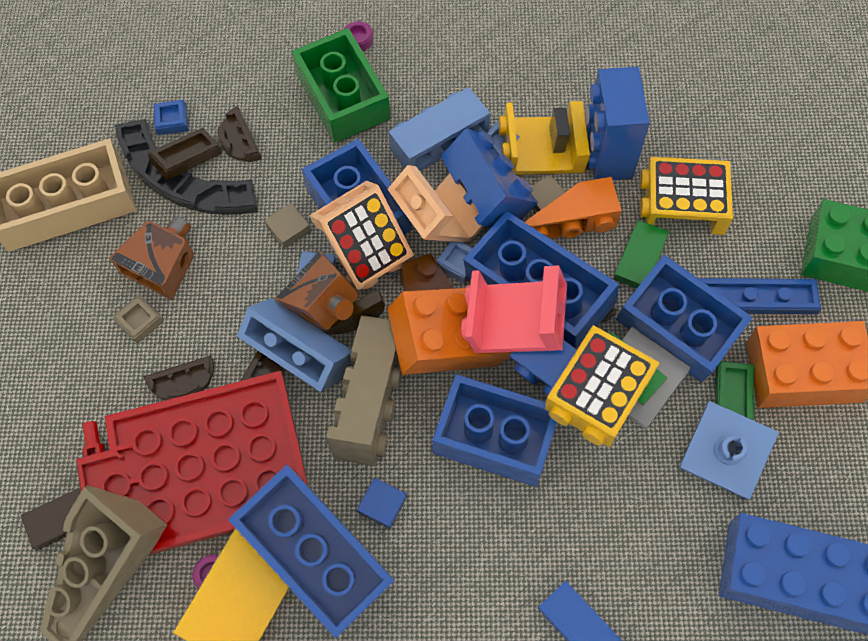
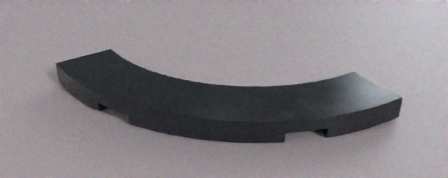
[115,119,258,215]

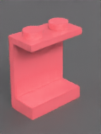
[461,265,567,353]

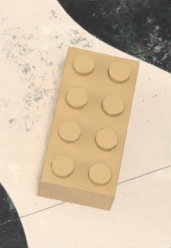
[0,138,137,252]

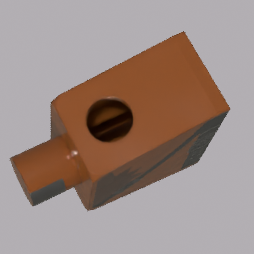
[110,216,194,300]
[275,251,359,330]

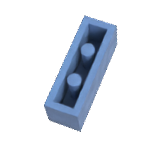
[389,87,490,171]
[237,298,351,392]

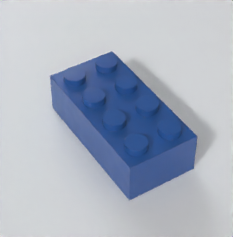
[463,211,619,349]
[228,465,395,638]
[718,513,868,635]

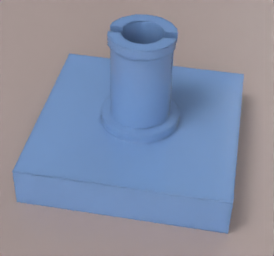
[678,401,779,500]

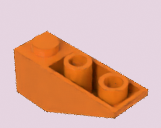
[525,177,622,239]

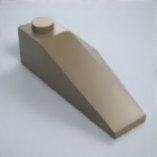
[40,486,167,641]

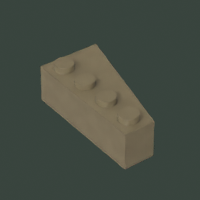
[326,315,402,466]

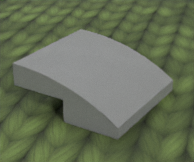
[622,327,691,429]

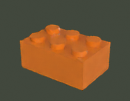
[387,288,512,375]
[746,321,868,408]

